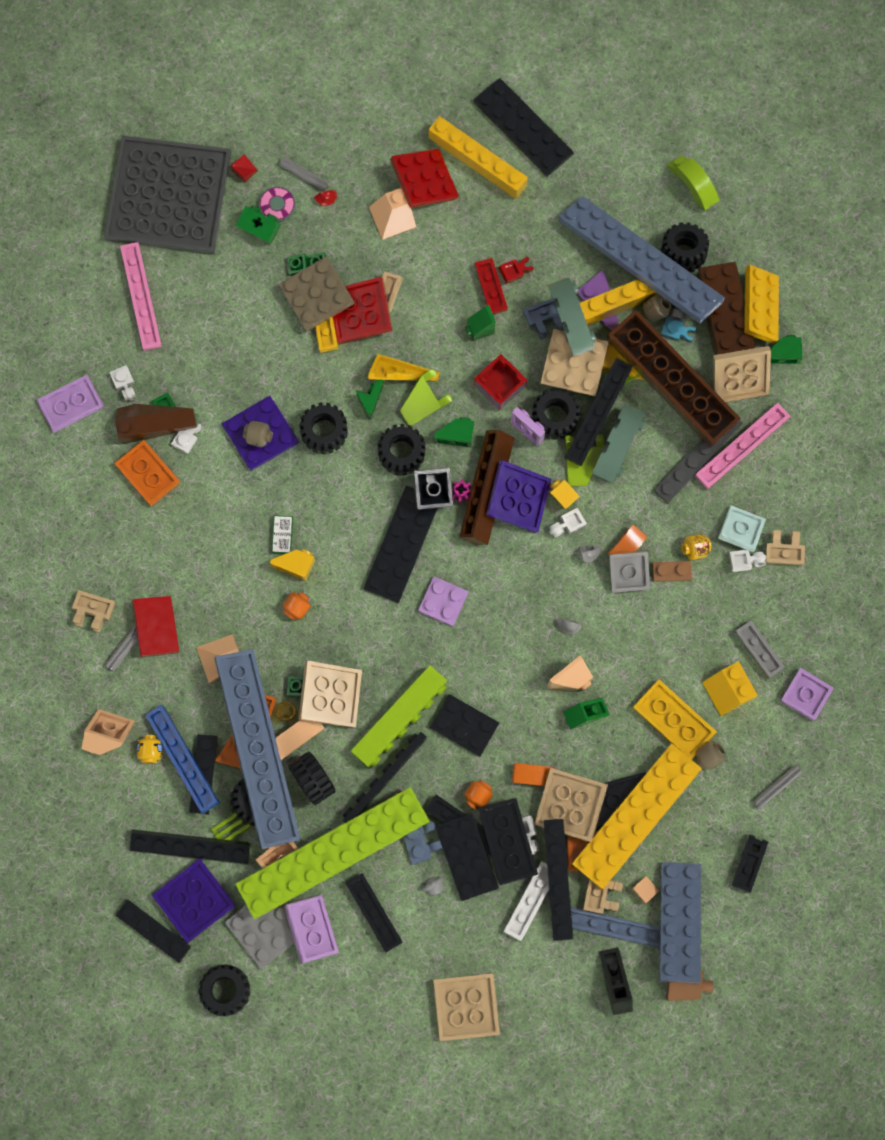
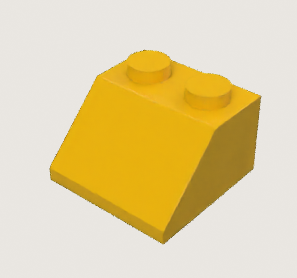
[702,661,758,716]

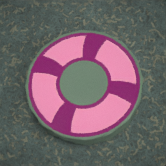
[259,186,296,222]

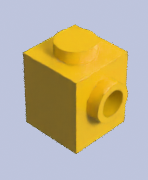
[549,479,580,509]

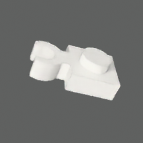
[171,424,202,454]

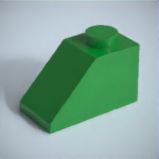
[465,305,496,341]
[770,335,802,364]
[433,417,474,447]
[563,697,610,730]

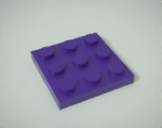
[221,395,299,471]
[486,460,551,533]
[152,859,236,943]

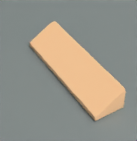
[276,720,325,760]

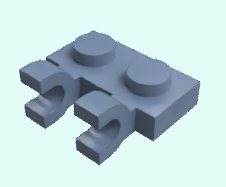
[523,298,564,339]
[404,822,443,865]

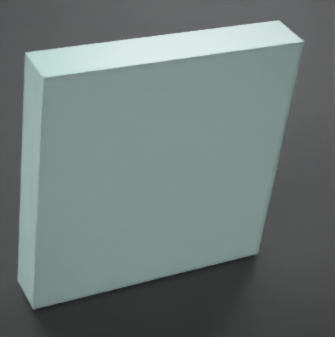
[718,505,766,552]

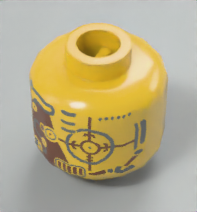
[681,533,711,560]

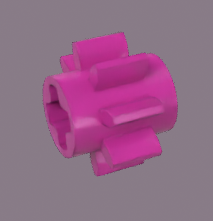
[452,479,471,504]

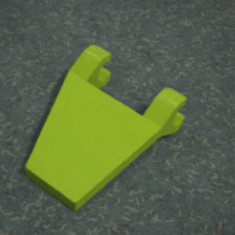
[400,369,452,426]
[565,434,604,487]

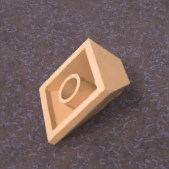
[369,188,416,240]
[196,634,239,683]
[547,656,593,692]
[82,709,135,755]

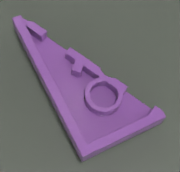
[577,270,619,332]

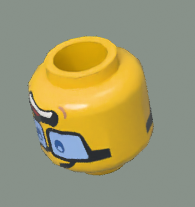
[137,735,163,764]

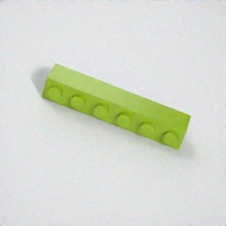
[351,665,448,769]

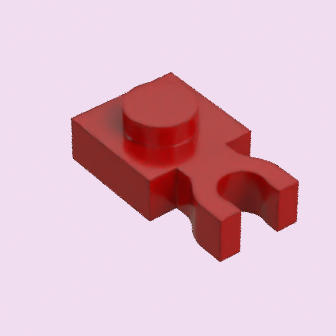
[498,257,534,284]

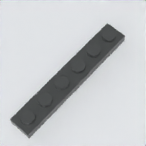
[654,421,743,504]

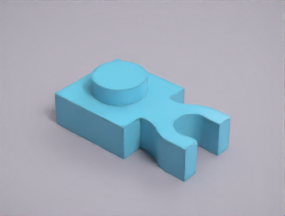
[661,317,696,343]

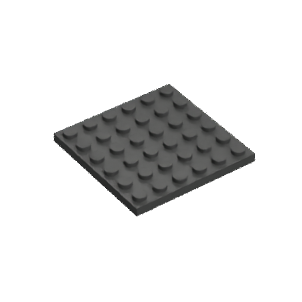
[104,135,231,254]

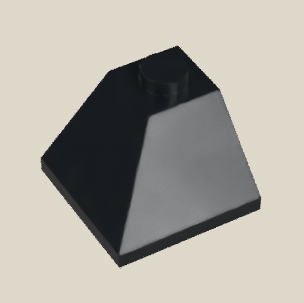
[413,468,453,510]

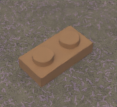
[652,561,692,582]

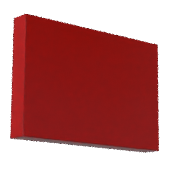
[132,596,179,657]

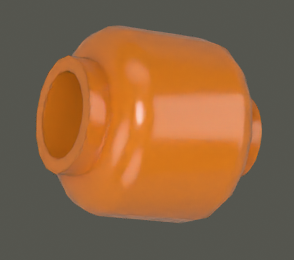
[282,591,311,621]
[464,780,493,810]

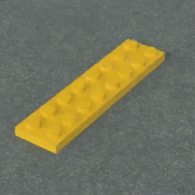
[572,743,702,890]

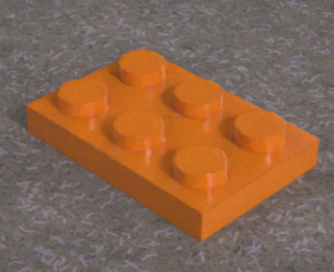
[114,440,180,507]

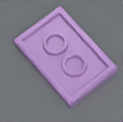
[37,375,105,433]
[284,895,339,964]

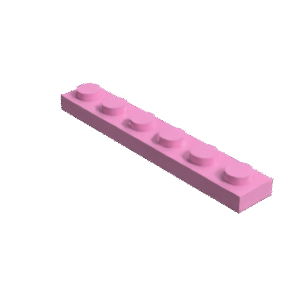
[120,242,162,351]
[695,403,790,490]

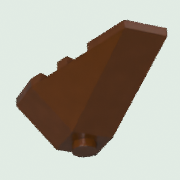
[115,404,197,444]

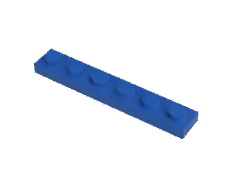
[145,704,220,814]

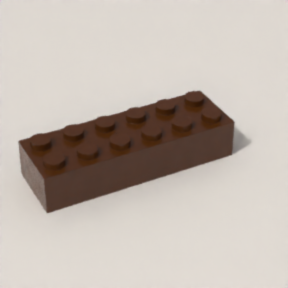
[697,262,755,355]

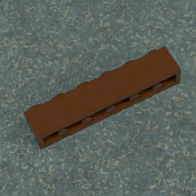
[459,430,515,545]

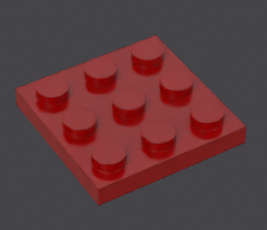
[390,149,459,208]
[333,277,393,344]

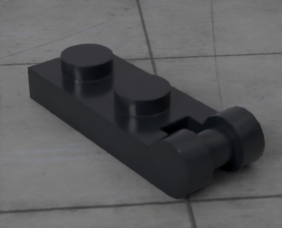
[731,834,769,893]

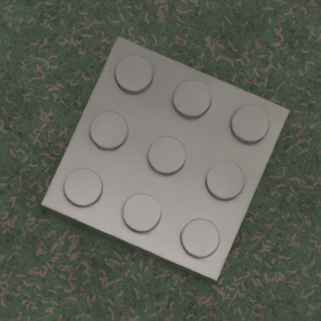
[225,902,294,969]

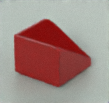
[231,154,258,183]

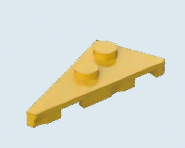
[368,354,440,381]

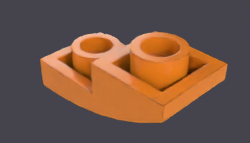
[608,524,647,555]
[512,763,555,786]

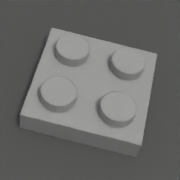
[609,551,650,593]

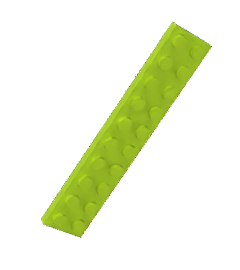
[235,787,430,920]

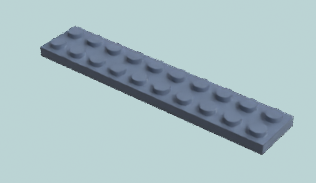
[558,196,725,324]
[214,649,300,850]

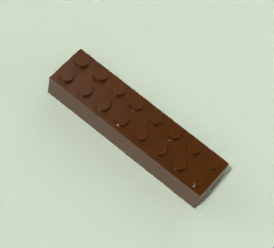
[607,309,741,448]

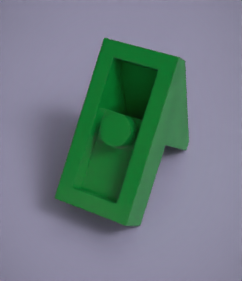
[356,380,384,419]

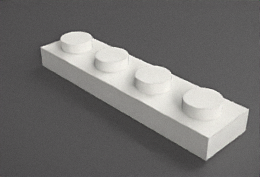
[504,861,549,941]

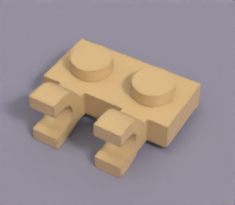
[765,530,805,566]
[72,590,116,633]
[583,880,623,914]

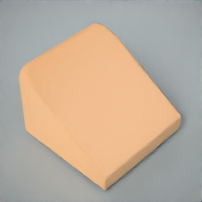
[632,876,659,904]

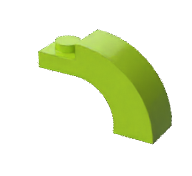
[667,155,720,210]

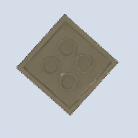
[279,256,355,332]

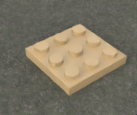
[540,329,609,397]
[713,346,771,402]
[298,661,362,728]
[534,768,608,842]
[433,973,500,1041]

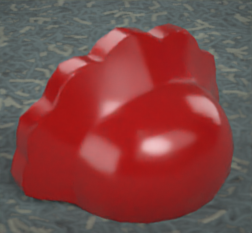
[314,190,337,206]

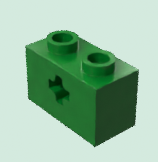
[236,205,282,243]

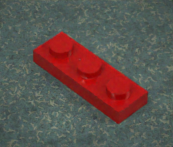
[474,258,508,315]

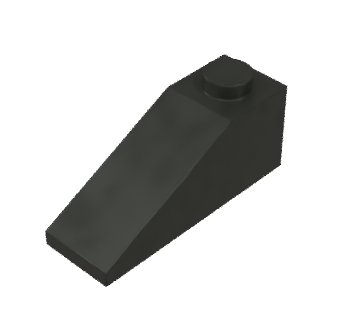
[599,948,633,1016]

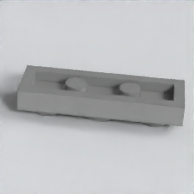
[735,621,785,679]

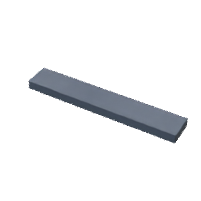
[571,908,660,948]

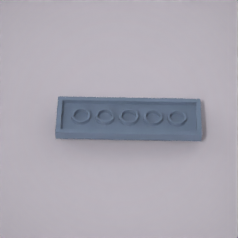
[659,862,701,984]

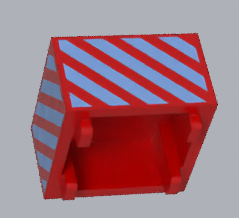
[473,354,527,411]

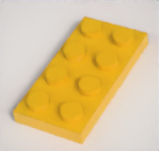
[744,264,779,344]
[633,679,717,760]

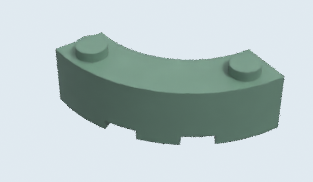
[548,278,596,356]
[592,404,646,483]

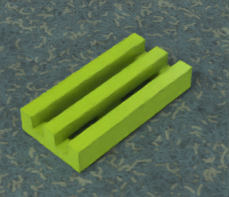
[211,813,252,840]

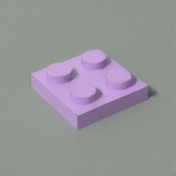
[510,407,545,447]
[418,576,469,627]
[780,668,834,722]

